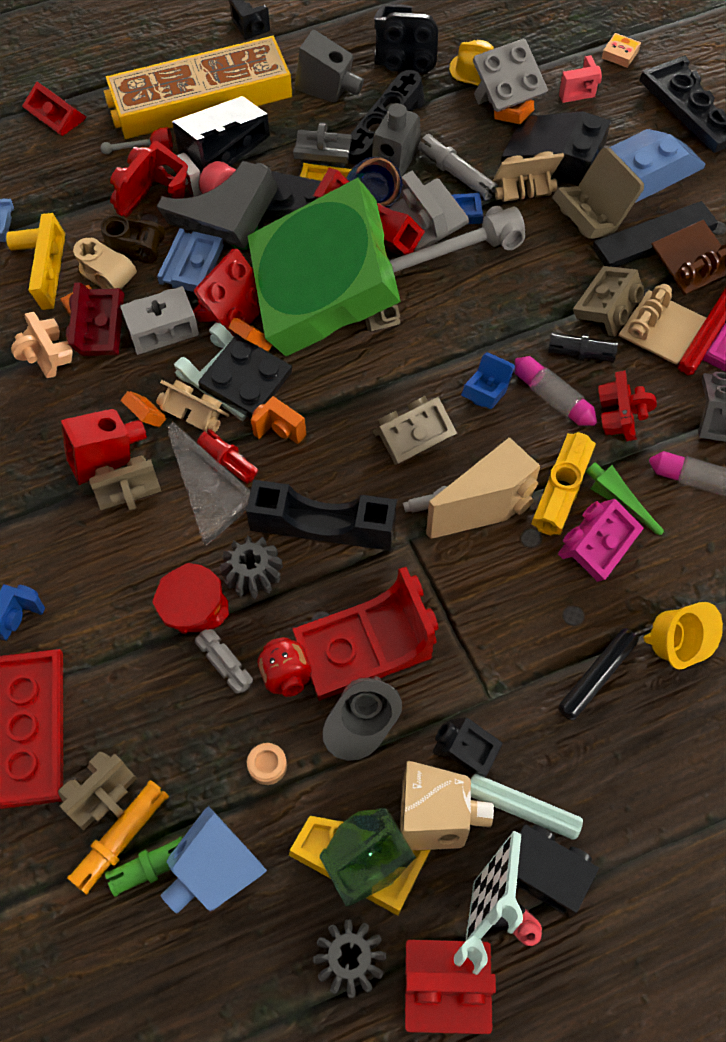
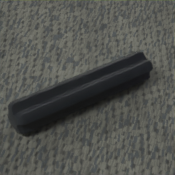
[558,628,639,721]

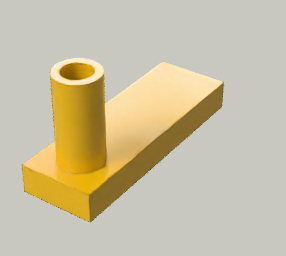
[6,213,65,310]

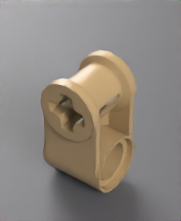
[73,238,137,289]

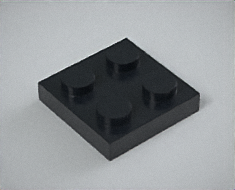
[198,334,292,419]

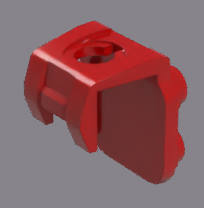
[110,141,188,217]

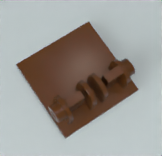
[651,219,726,295]

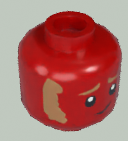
[257,637,312,697]

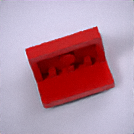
[193,249,261,336]
[405,940,496,1035]

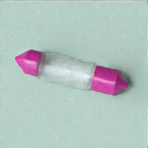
[514,356,597,426]
[649,451,726,497]

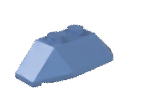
[609,129,706,203]

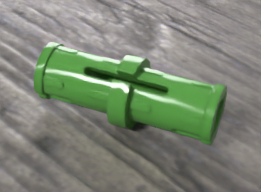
[105,836,183,897]

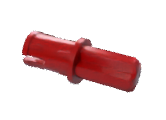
[197,429,258,483]

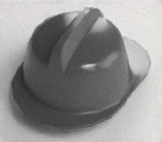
[323,676,402,761]

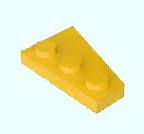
[289,816,431,915]

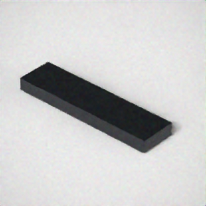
[593,201,718,267]

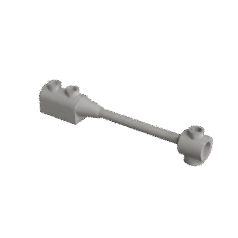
[389,206,525,272]

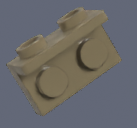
[573,266,644,337]
[372,396,457,465]

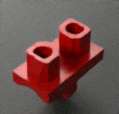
[598,371,657,442]

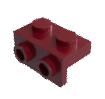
[66,282,124,356]

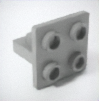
[473,39,548,112]
[387,170,469,251]

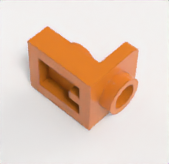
[251,396,307,444]

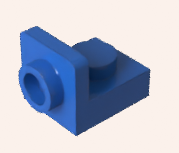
[0,584,45,641]

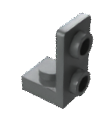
[698,372,726,442]

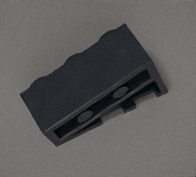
[172,96,270,174]

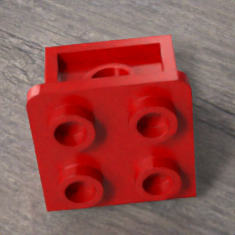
[292,566,439,701]

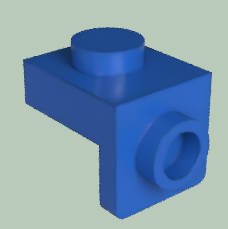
[461,352,515,410]

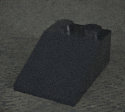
[501,111,611,186]

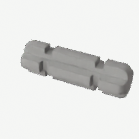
[195,629,253,693]

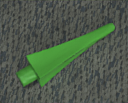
[586,462,664,536]

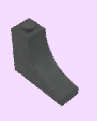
[156,161,279,249]

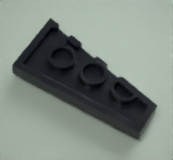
[639,55,726,153]

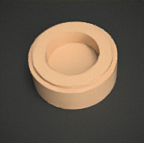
[247,743,287,785]

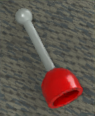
[100,127,173,154]

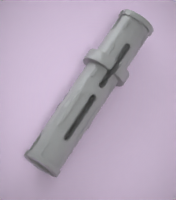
[418,134,498,201]

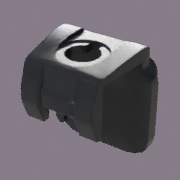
[374,4,438,73]

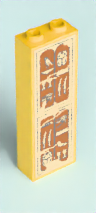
[103,35,292,139]

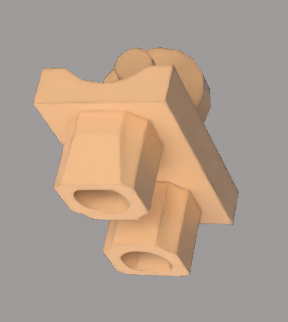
[11,312,73,378]

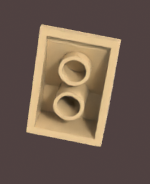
[426,437,540,539]

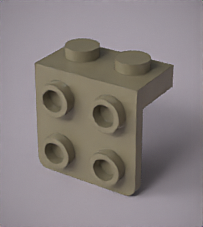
[552,148,644,239]

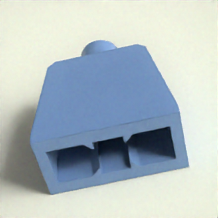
[160,806,267,914]

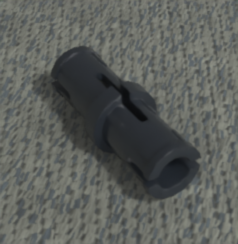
[548,332,618,363]

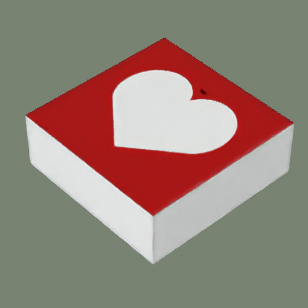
[177,152,202,197]

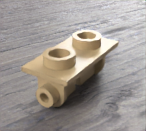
[156,380,229,432]

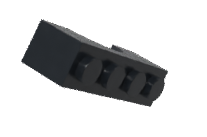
[246,480,397,551]

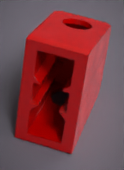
[61,409,147,485]

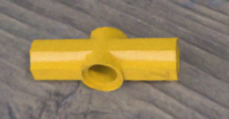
[531,432,596,536]

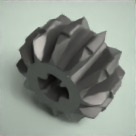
[220,535,283,599]
[313,919,386,998]

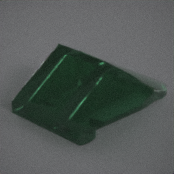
[319,808,416,907]

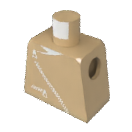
[399,761,494,851]

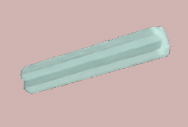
[471,774,583,840]

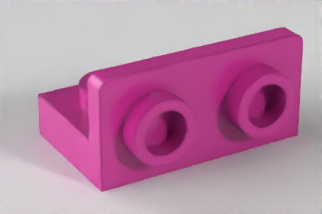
[558,498,644,582]

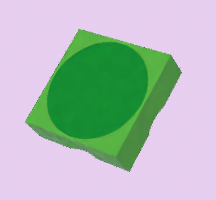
[248,178,401,356]

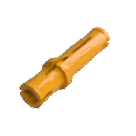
[67,780,169,895]

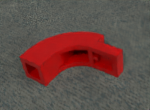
[313,168,425,256]

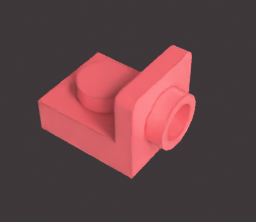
[559,55,602,103]

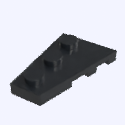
[261,171,321,220]

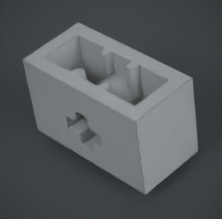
[120,286,199,355]

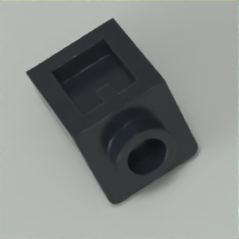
[229,0,270,40]
[433,717,503,777]

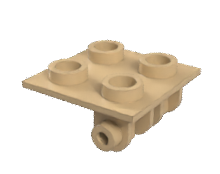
[493,151,564,202]
[618,284,706,365]

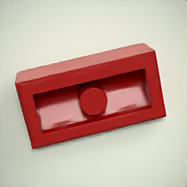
[22,82,87,136]

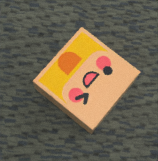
[602,33,641,68]

